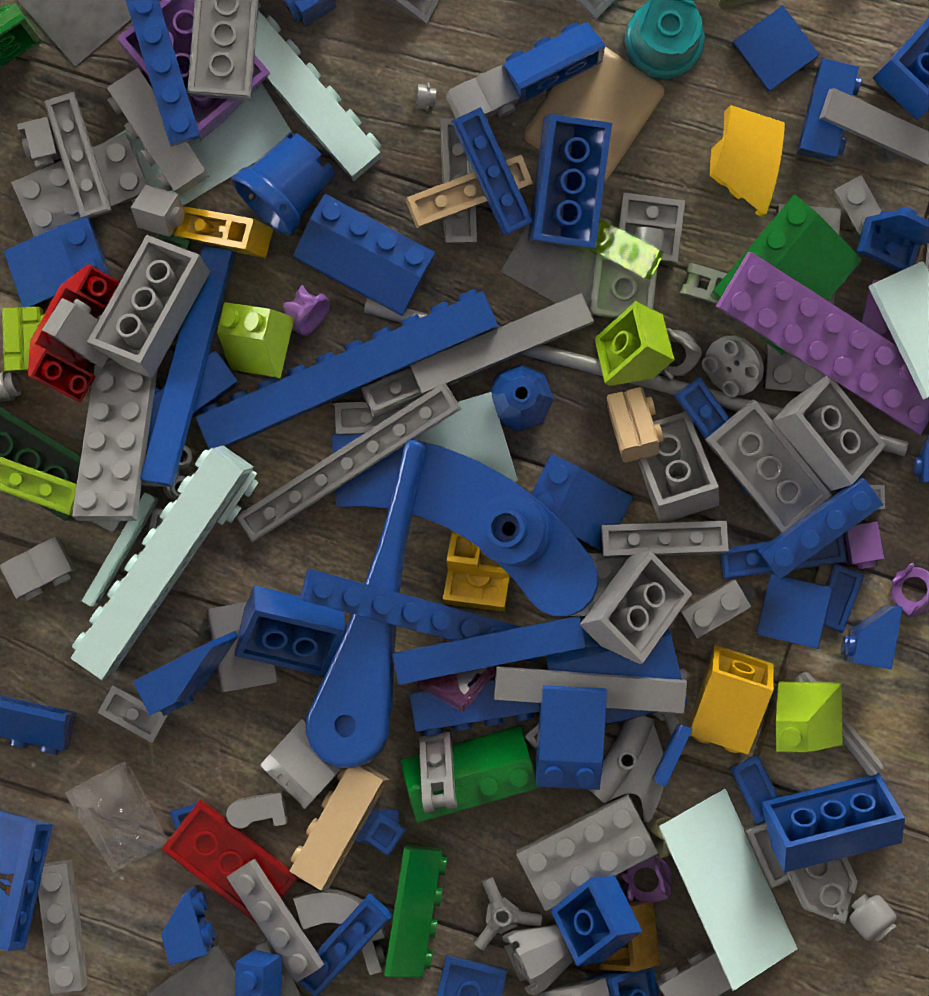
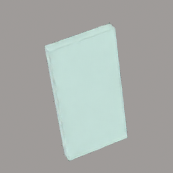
[868,261,929,400]

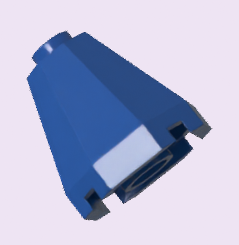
[488,364,554,432]

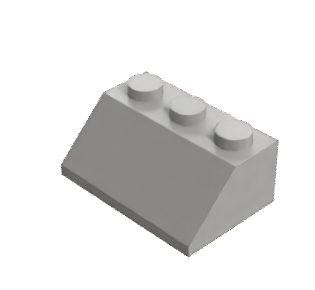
[773,376,886,491]
[580,550,692,664]

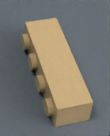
[290,764,390,891]

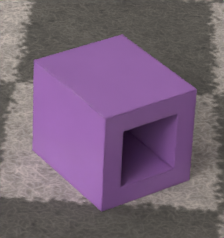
[843,522,884,569]

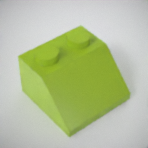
[594,301,674,386]
[217,302,295,378]

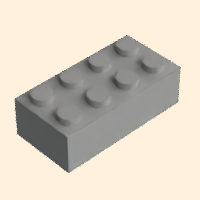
[516,794,658,911]

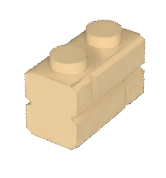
[606,387,664,463]

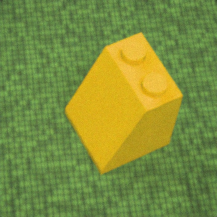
[689,644,774,755]

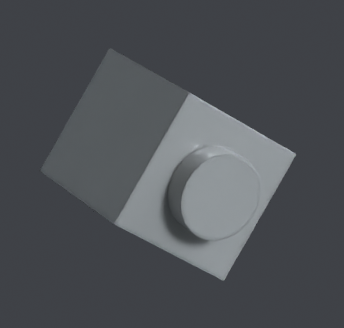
[131,185,184,237]

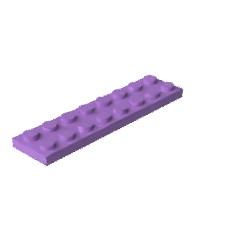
[715,252,929,435]

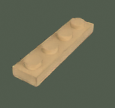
[405,154,533,228]

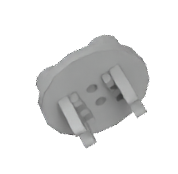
[702,335,764,397]

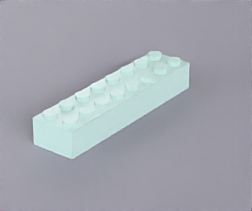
[71,446,254,680]

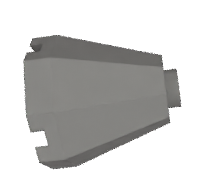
[502,924,574,995]

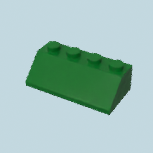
[400,725,538,823]
[384,842,448,977]

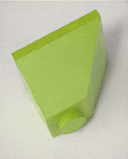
[776,681,843,752]

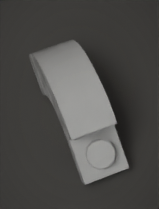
[294,889,386,975]

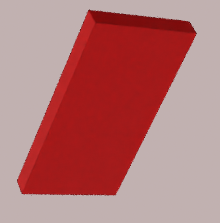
[161,799,299,925]

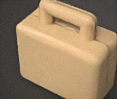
[524,47,664,184]

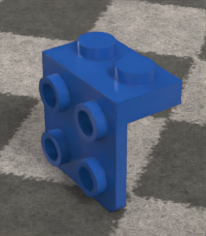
[856,207,929,272]

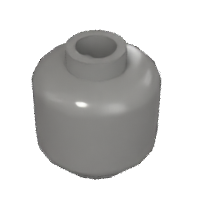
[849,894,897,943]

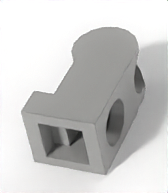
[226,791,289,828]

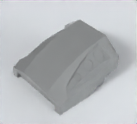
[260,719,342,809]

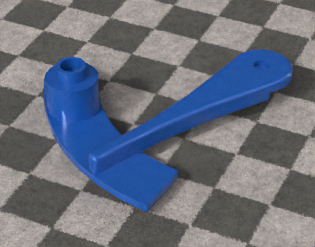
[306,434,598,768]

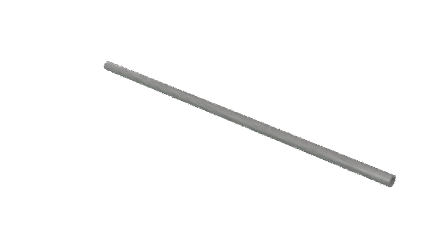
[363,298,908,456]

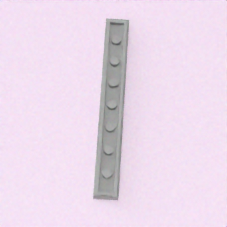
[236,382,462,543]

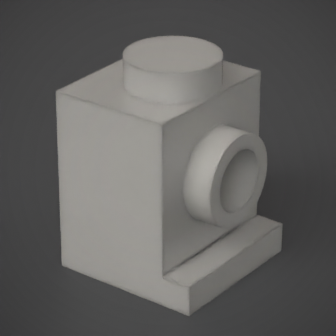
[17,117,61,168]

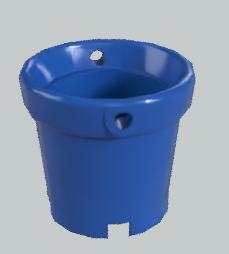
[232,132,335,236]

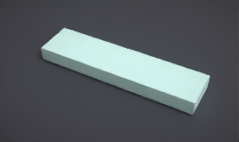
[82,492,158,607]

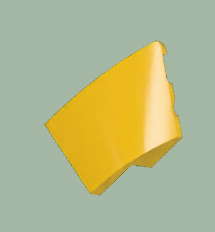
[710,105,785,217]
[443,532,510,612]

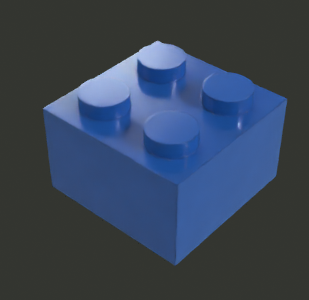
[551,875,643,966]

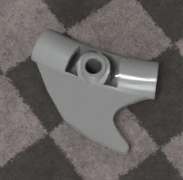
[589,716,664,822]

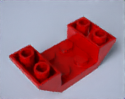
[28,264,120,403]

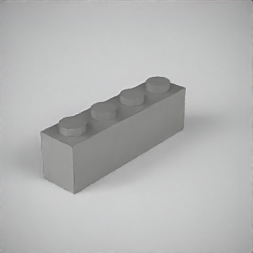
[107,67,209,196]
[38,859,88,994]

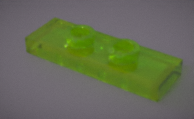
[589,218,664,280]

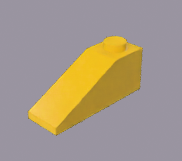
[172,206,274,258]

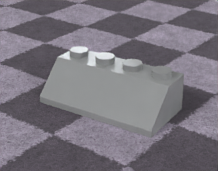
[87,235,211,378]

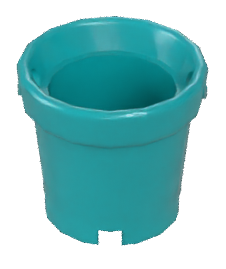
[624,0,705,80]

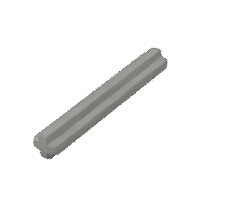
[794,671,883,776]

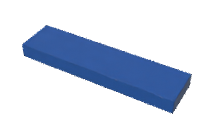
[451,107,534,236]
[673,377,749,496]
[719,534,847,580]
[299,893,393,996]

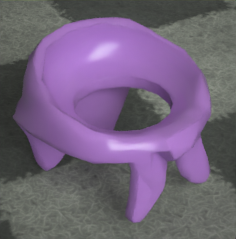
[283,285,330,336]
[891,563,929,617]
[621,855,673,903]

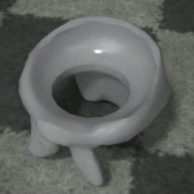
[660,328,702,379]

